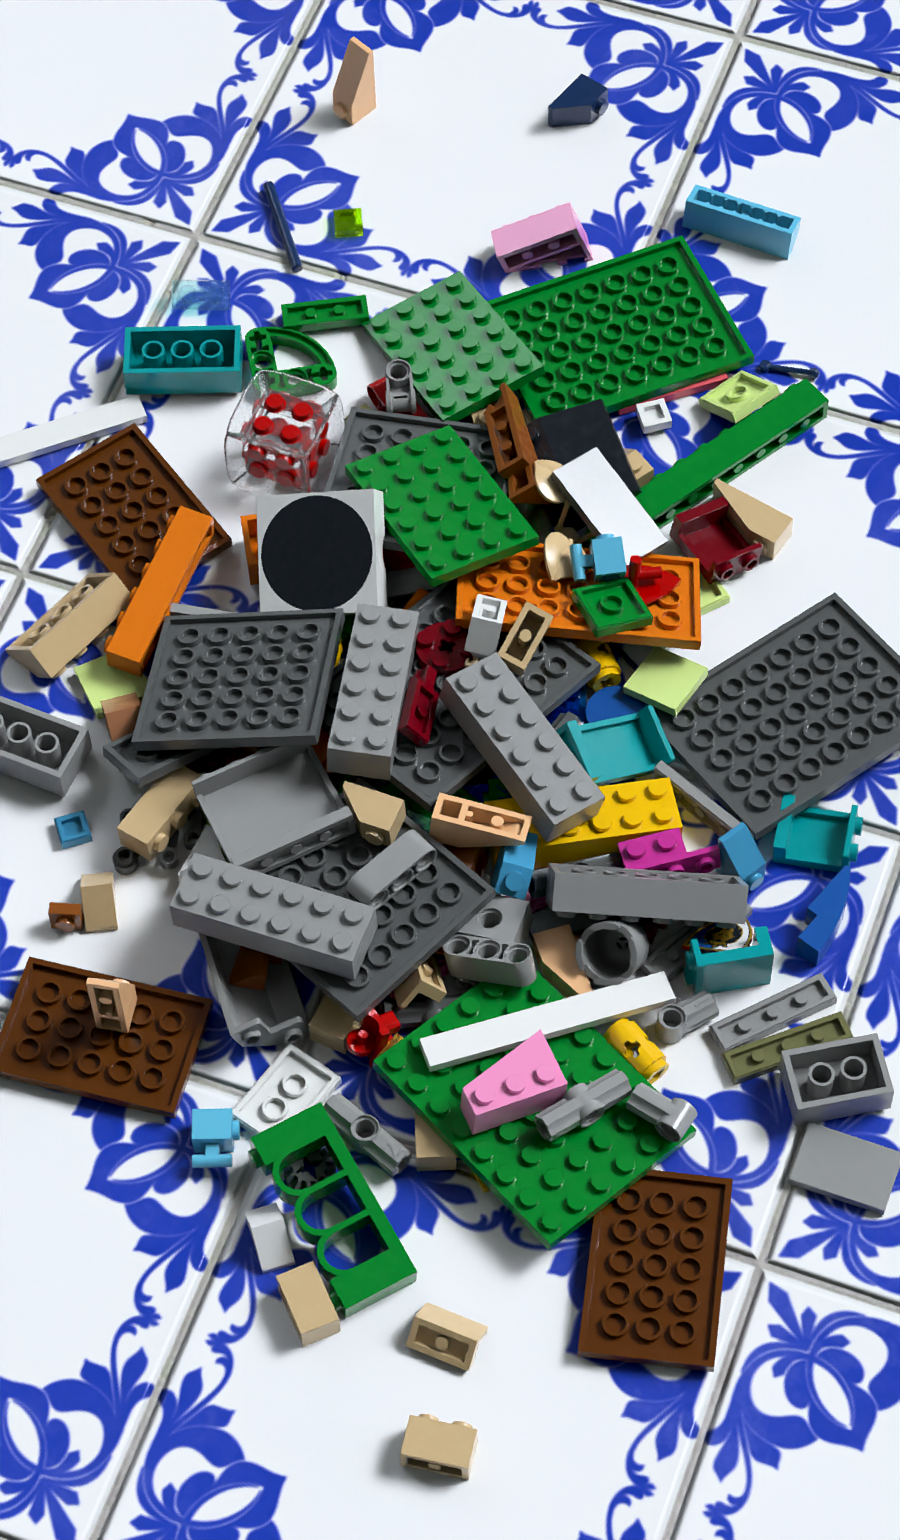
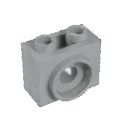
[453,895,534,944]

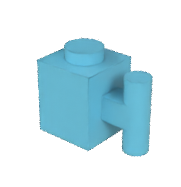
[569,533,627,583]
[192,1108,240,1168]

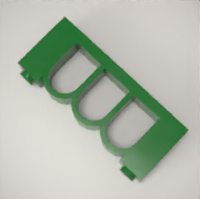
[248,1102,417,1319]

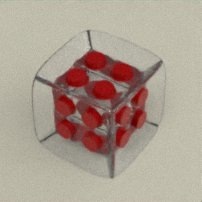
[224,370,345,496]

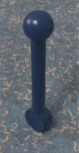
[760,360,820,379]
[607,642,639,672]

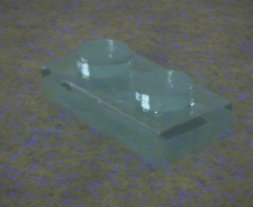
[172,279,230,310]

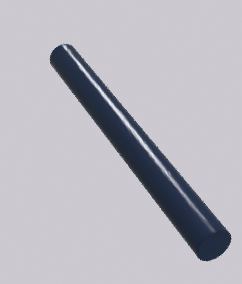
[263,181,303,272]

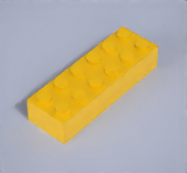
[484,777,683,869]

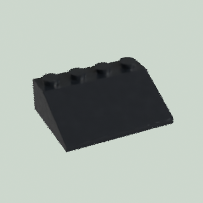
[527,399,642,532]

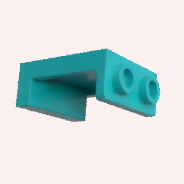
[773,794,863,872]
[684,926,774,995]

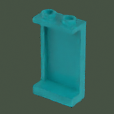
[556,705,675,786]

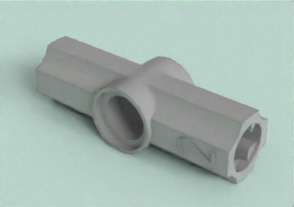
[534,1069,632,1142]
[324,1093,412,1176]

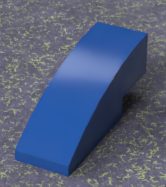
[796,865,851,966]

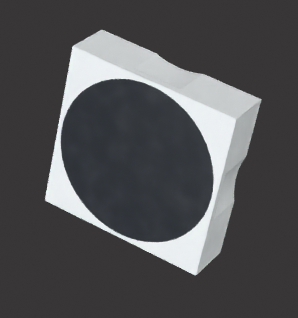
[256,489,387,616]

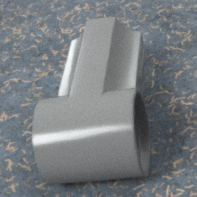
[655,990,719,1045]
[626,1082,697,1143]

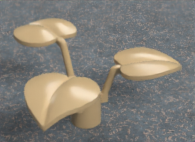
[533,460,594,582]

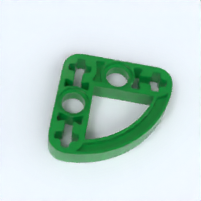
[245,327,337,402]

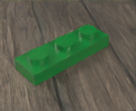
[281,295,369,332]

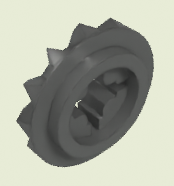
[283,1147,336,1190]

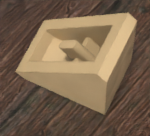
[80,871,118,933]

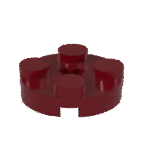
[415,619,474,678]

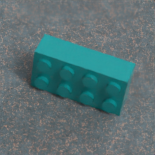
[123,325,243,395]

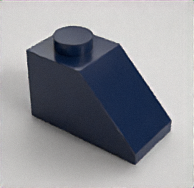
[548,73,609,128]

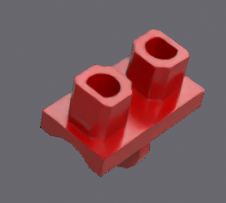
[346,1008,401,1068]

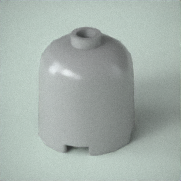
[575,916,649,986]

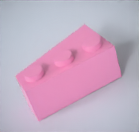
[491,202,593,273]
[460,1029,568,1135]

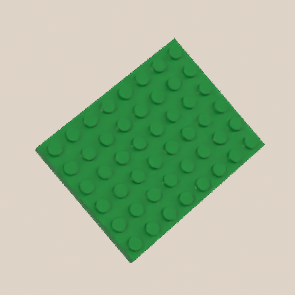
[487,235,754,421]
[372,971,696,1250]

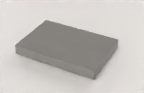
[788,1122,900,1215]

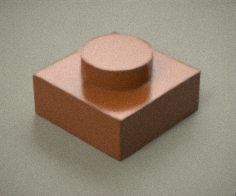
[48,902,84,932]

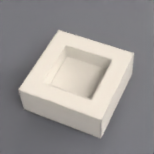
[635,398,672,434]

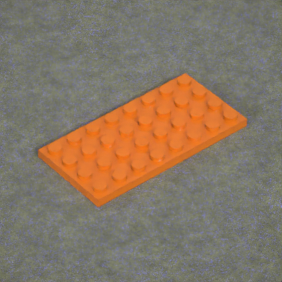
[455,543,701,650]

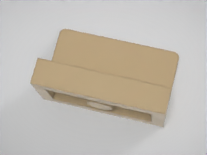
[393,954,447,1009]
[406,1303,488,1371]

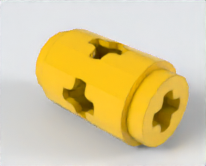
[570,638,621,692]
[603,1017,669,1085]

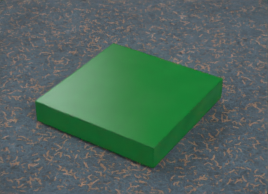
[571,577,653,638]

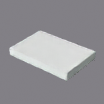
[232,1043,342,1136]

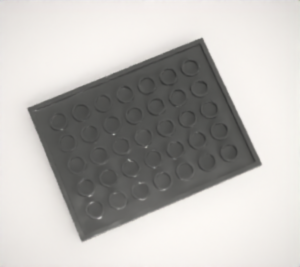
[321,578,601,813]
[653,592,900,841]

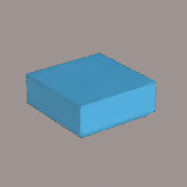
[54,810,93,850]

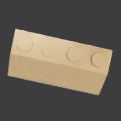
[5,572,131,679]

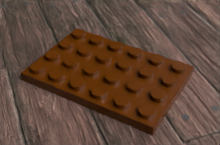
[36,423,233,593]
[0,956,214,1119]
[578,1170,733,1372]

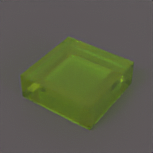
[333,208,363,238]

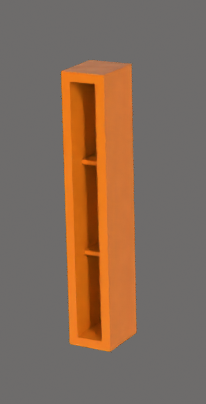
[104,506,214,677]

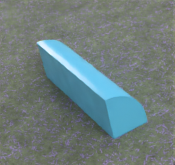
[682,185,801,260]

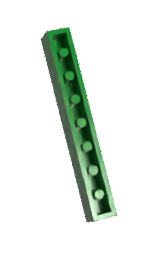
[635,378,829,529]

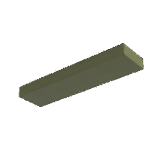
[721,1011,853,1085]

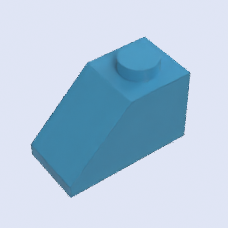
[715,821,766,891]
[489,832,538,900]

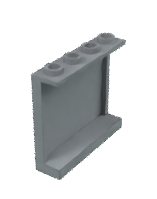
[191,745,357,873]

